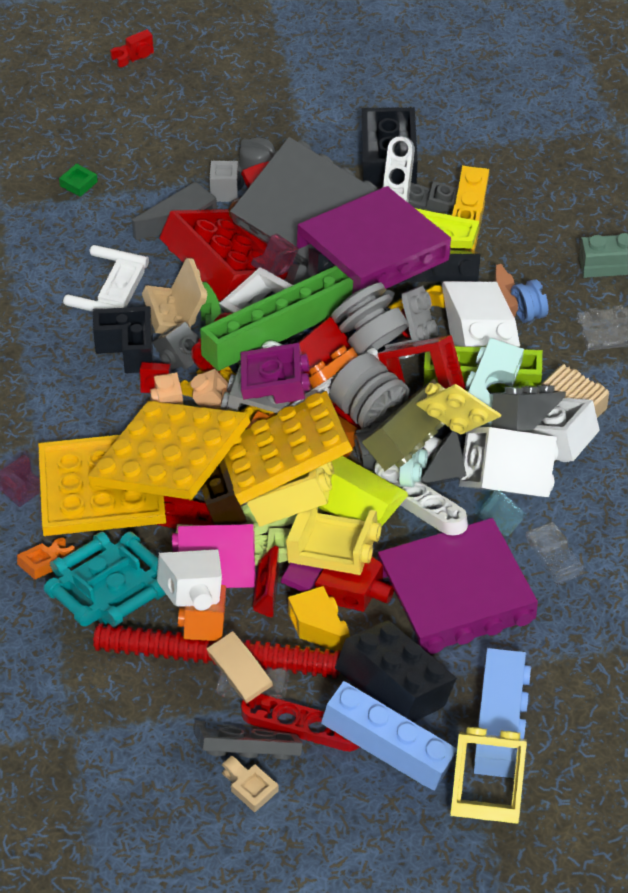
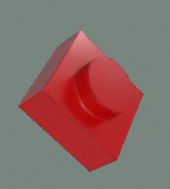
[140,362,171,393]

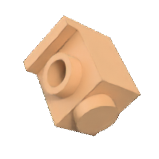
[191,369,230,410]
[150,373,183,405]

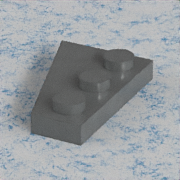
[194,720,302,760]

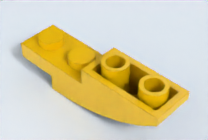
[452,166,489,251]

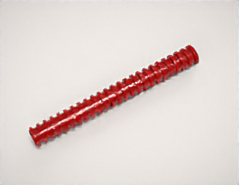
[93,623,340,679]

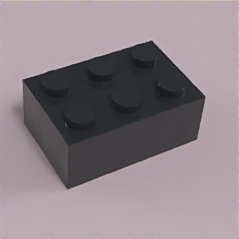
[361,107,418,186]
[335,620,457,722]

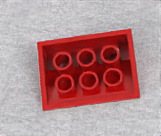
[159,209,290,302]

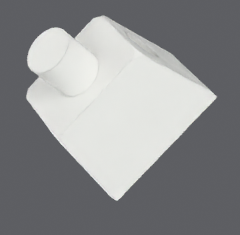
[157,549,222,611]

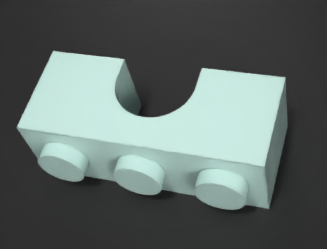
[466,338,524,427]

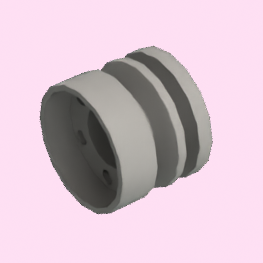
[331,282,409,356]
[329,353,409,429]

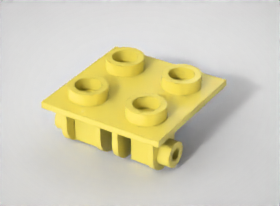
[416,383,501,435]

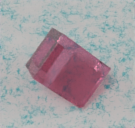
[251,234,299,276]
[0,455,41,507]

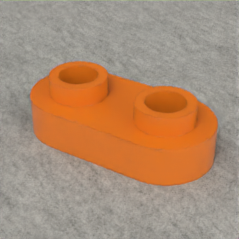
[309,345,359,389]

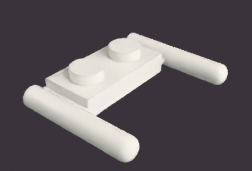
[63,245,149,312]

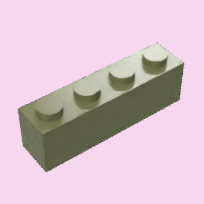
[362,379,445,471]

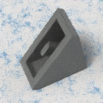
[420,431,467,486]

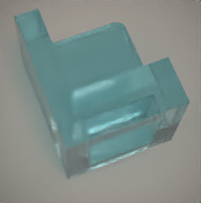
[475,490,527,536]

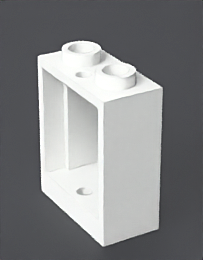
[219,267,293,314]

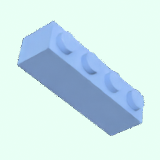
[474,648,531,778]
[321,681,457,791]

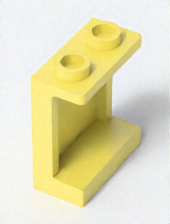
[286,507,381,575]

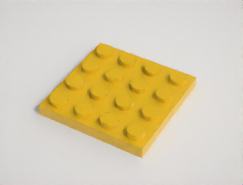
[224,391,353,505]
[88,401,250,500]
[38,435,166,536]

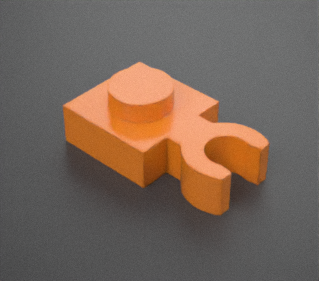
[17,537,75,580]

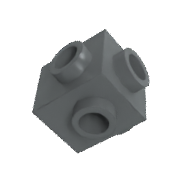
[152,321,199,370]

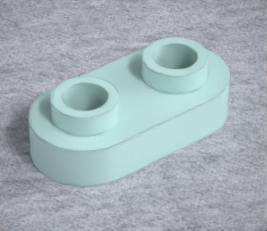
[399,447,428,487]

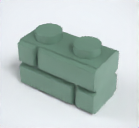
[579,233,628,278]

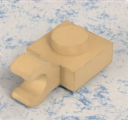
[222,756,279,812]

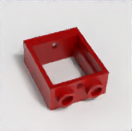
[378,335,467,399]

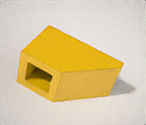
[288,586,350,653]

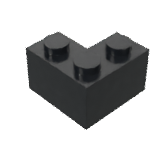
[93,306,153,373]

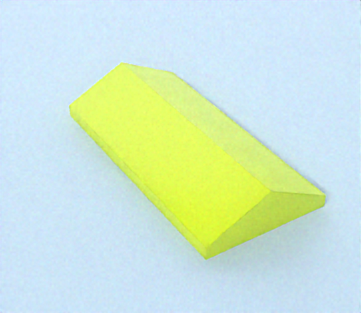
[318,456,408,527]

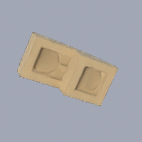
[207,631,273,703]

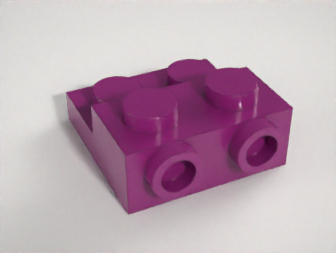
[241,343,311,404]

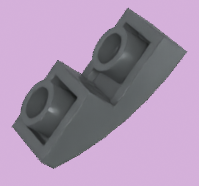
[409,181,458,212]

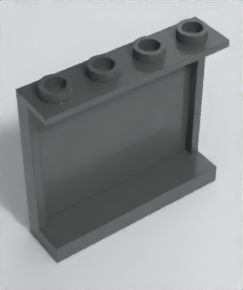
[230,137,378,267]

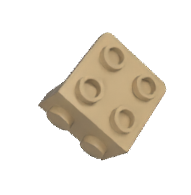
[142,258,207,334]

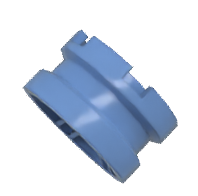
[511,279,549,323]

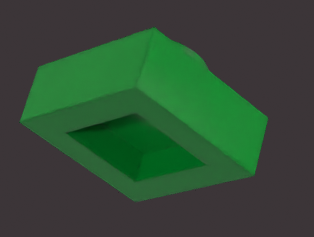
[59,163,98,197]

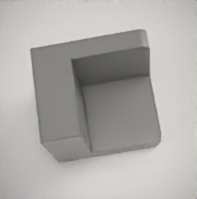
[210,161,238,202]

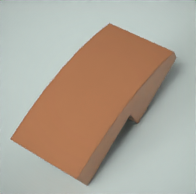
[493,264,518,318]

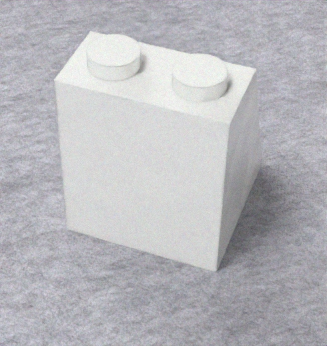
[459,427,558,497]

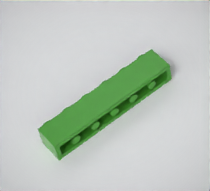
[200,266,353,371]

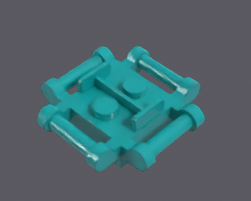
[44,531,166,627]

